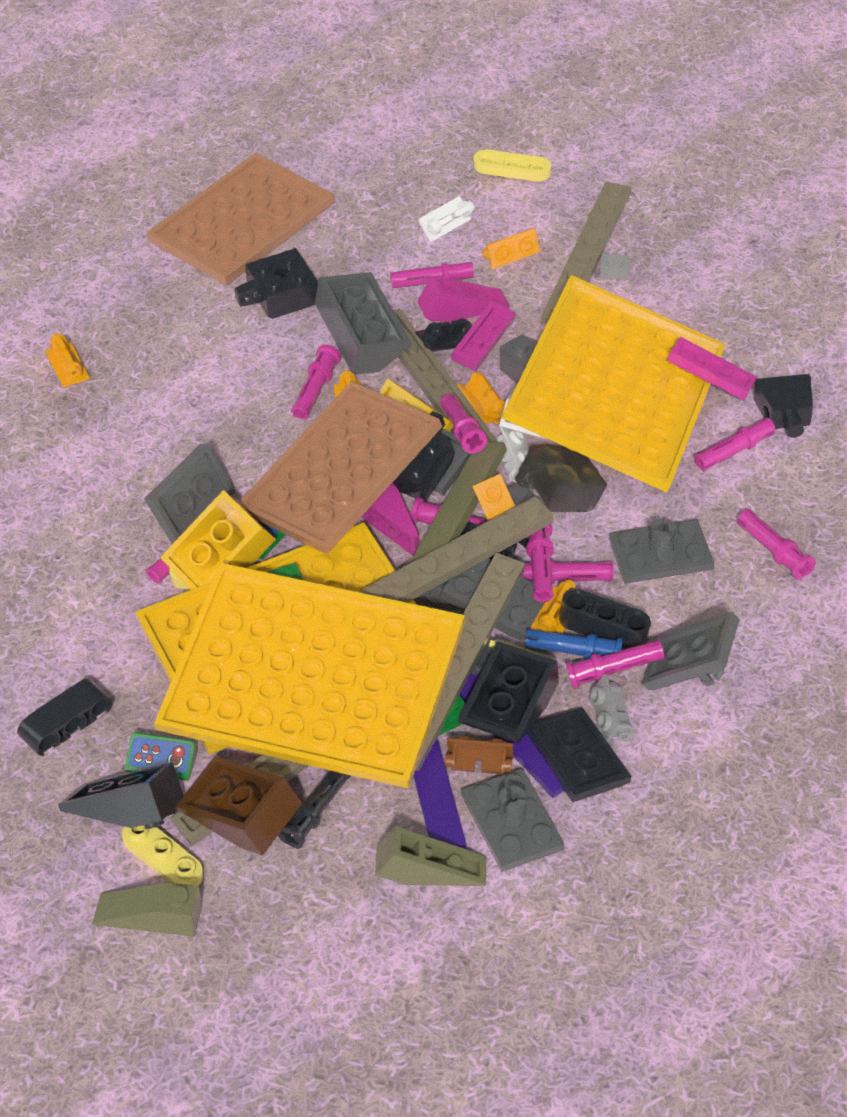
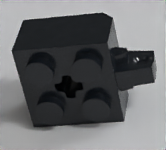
[235,248,318,319]
[393,411,455,502]

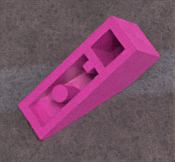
[417,275,510,323]
[361,482,419,556]

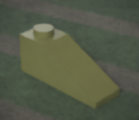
[375,826,486,886]
[92,882,202,937]

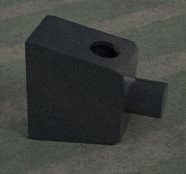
[753,374,813,438]

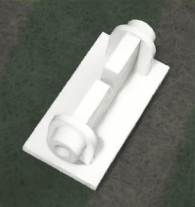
[418,196,474,242]
[497,426,539,483]

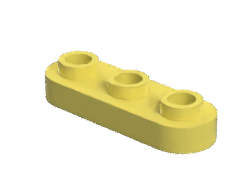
[474,149,551,182]
[122,825,203,886]

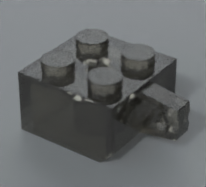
[515,444,607,512]

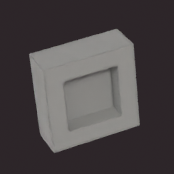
[600,254,629,280]

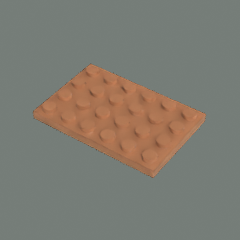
[147,153,335,285]
[239,381,442,555]

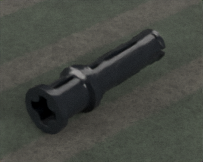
[278,771,351,849]

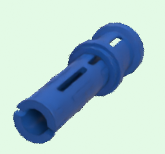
[525,628,623,660]

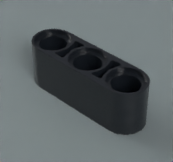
[559,589,651,649]
[17,679,113,756]

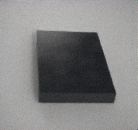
[527,707,632,803]

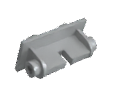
[590,674,633,742]

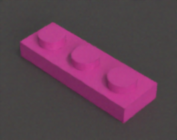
[451,301,516,372]
[667,337,757,401]

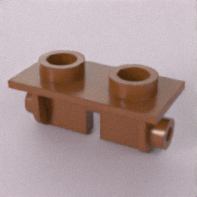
[445,736,514,775]

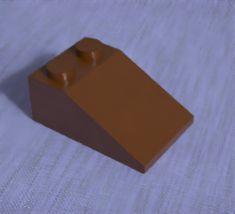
[175,756,302,856]

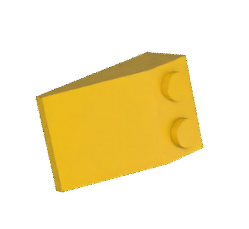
[160,490,276,590]

